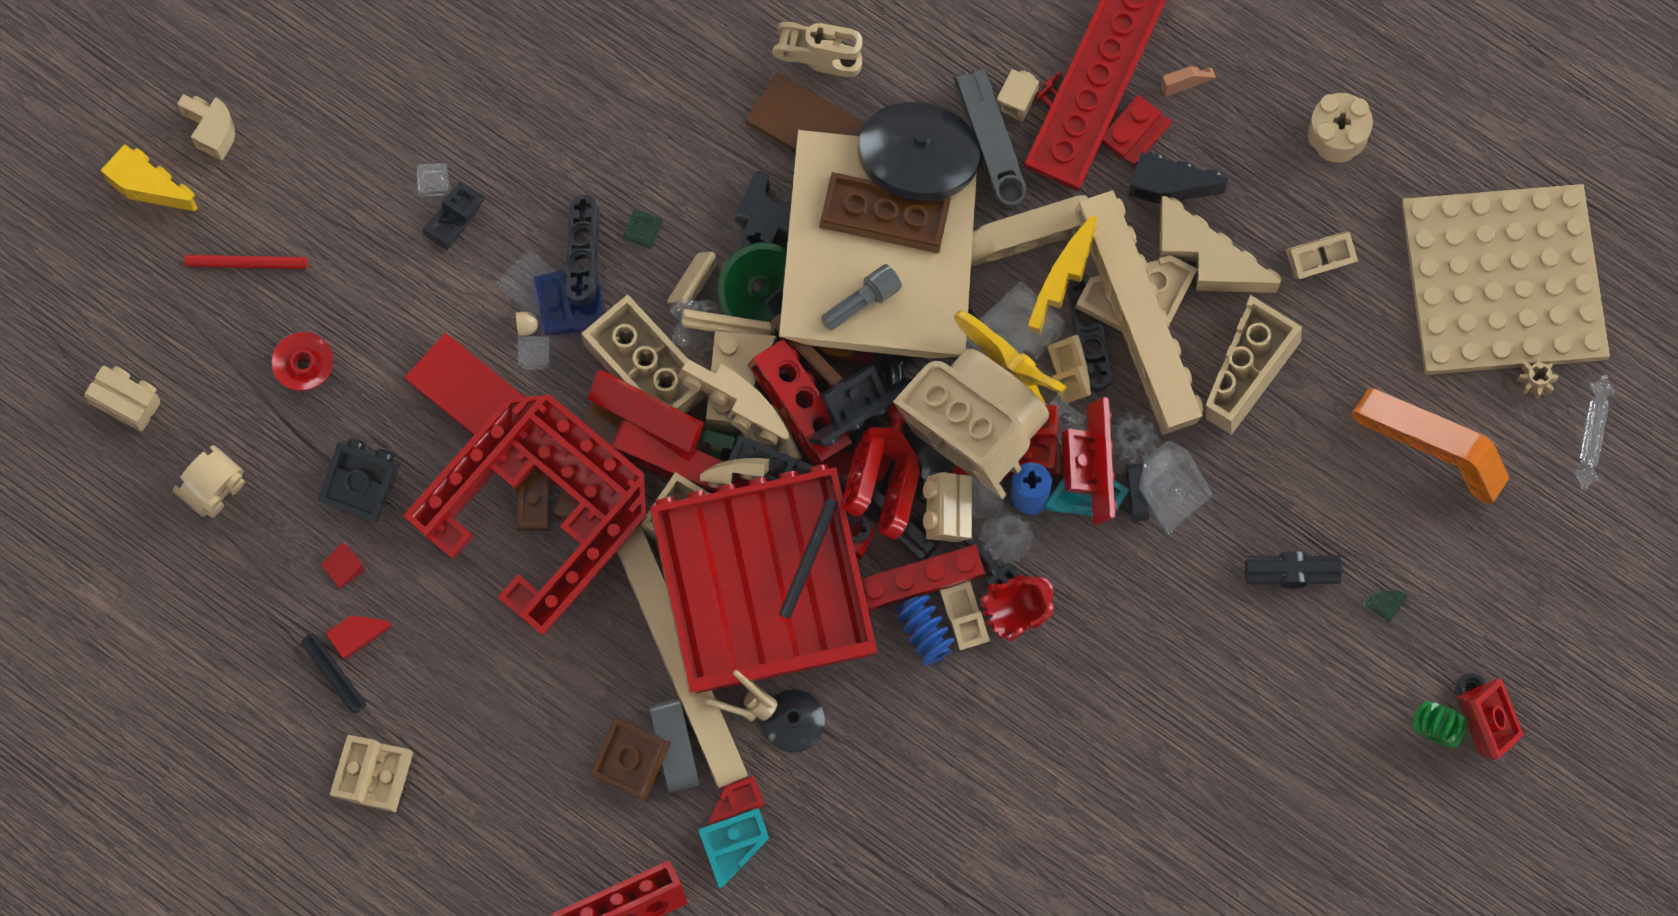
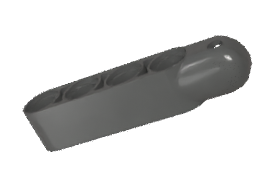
[954,68,1026,208]

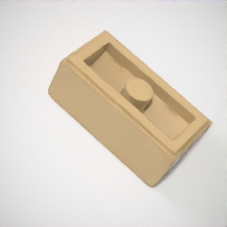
[667,251,717,312]

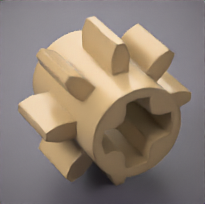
[1517,358,1558,399]

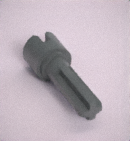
[821,264,902,331]

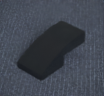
[423,181,484,250]

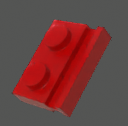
[1101,95,1172,168]

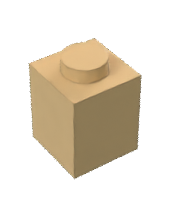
[996,69,1039,123]

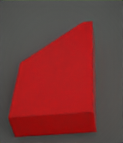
[325,615,392,660]
[708,776,765,826]

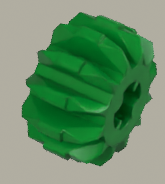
[1411,701,1468,748]

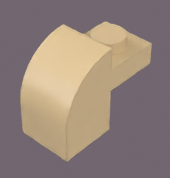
[177,94,235,161]

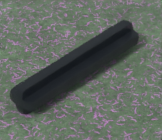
[301,633,366,714]

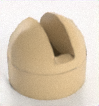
[516,311,538,337]

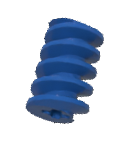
[1010,462,1052,516]
[893,595,955,666]

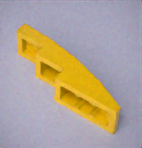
[1028,216,1097,335]

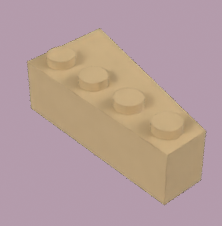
[1205,295,1302,435]

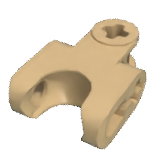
[772,22,862,77]

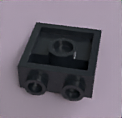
[318,438,401,522]

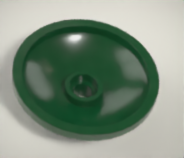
[717,242,787,333]

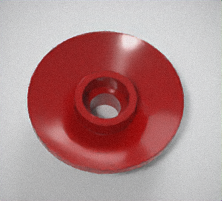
[271,332,334,391]

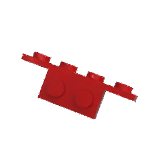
[1062,397,1116,526]

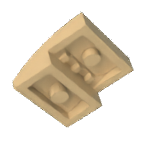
[330,735,414,813]

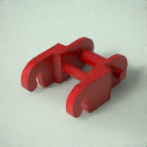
[1035,71,1062,108]

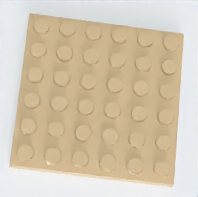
[1401,184,1610,375]

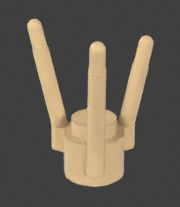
[704,670,777,721]

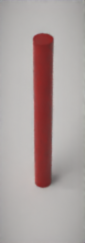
[184,255,308,269]

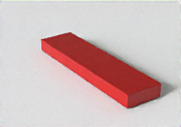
[587,370,704,452]

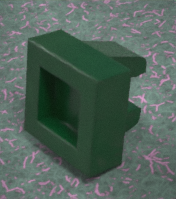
[702,429,738,461]

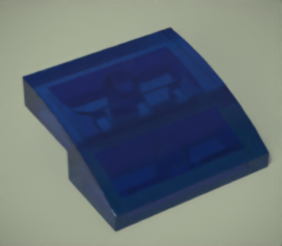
[534,269,606,335]

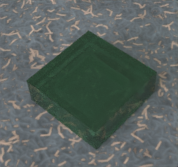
[623,209,663,249]

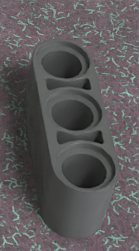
[649,698,700,793]

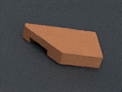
[1161,66,1216,97]

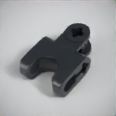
[735,171,792,248]

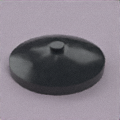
[858,102,980,201]

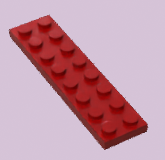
[1024,0,1167,192]

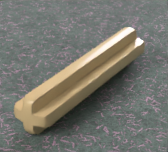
[681,309,772,335]

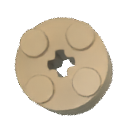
[1308,93,1373,163]
[173,445,245,518]

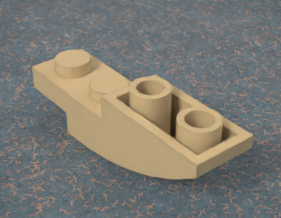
[677,359,789,448]

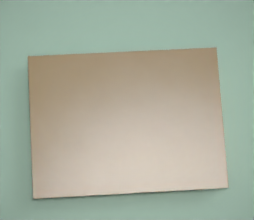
[779,130,977,359]

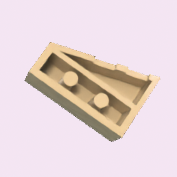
[706,331,777,432]

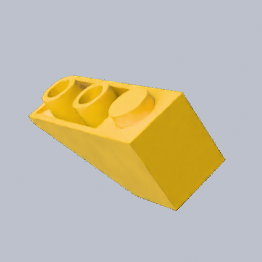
[100,144,198,212]

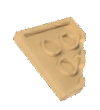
[1075,255,1197,332]

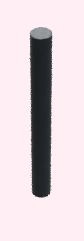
[778,498,838,620]

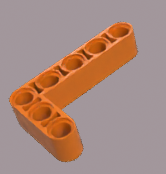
[1351,388,1509,505]

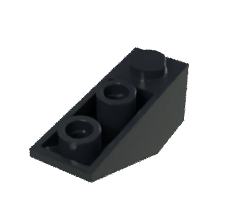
[1128,152,1229,204]

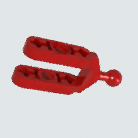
[841,403,920,540]

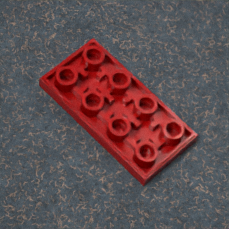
[405,332,524,436]

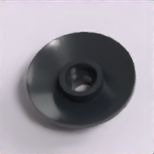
[762,690,825,752]

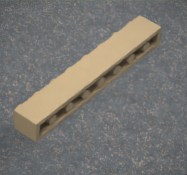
[1074,190,1204,435]

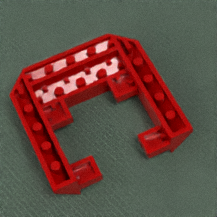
[403,395,647,636]

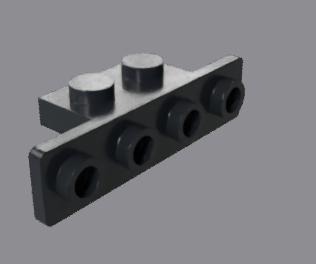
[808,366,913,447]

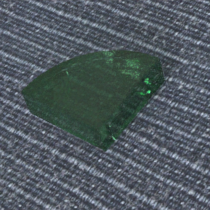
[1364,590,1408,622]

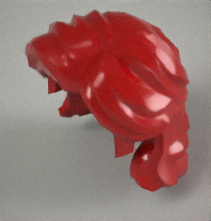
[981,575,1054,641]

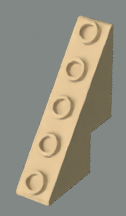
[1159,196,1282,293]

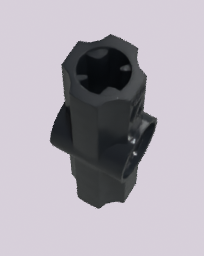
[866,481,940,561]
[1245,551,1342,589]

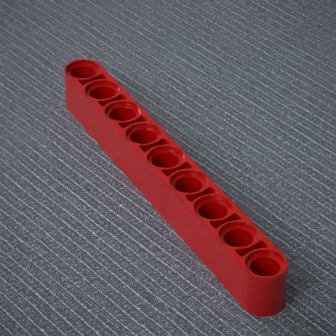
[611,420,875,559]

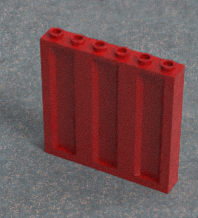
[650,464,877,695]

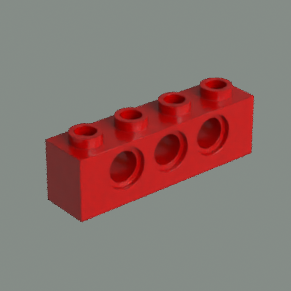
[747,339,852,466]
[552,860,688,916]

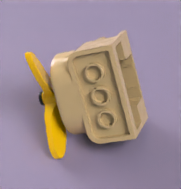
[893,310,1067,499]

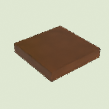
[589,717,671,801]

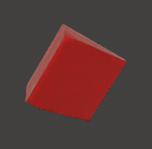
[321,542,365,589]

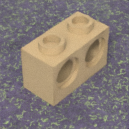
[1285,232,1358,279]

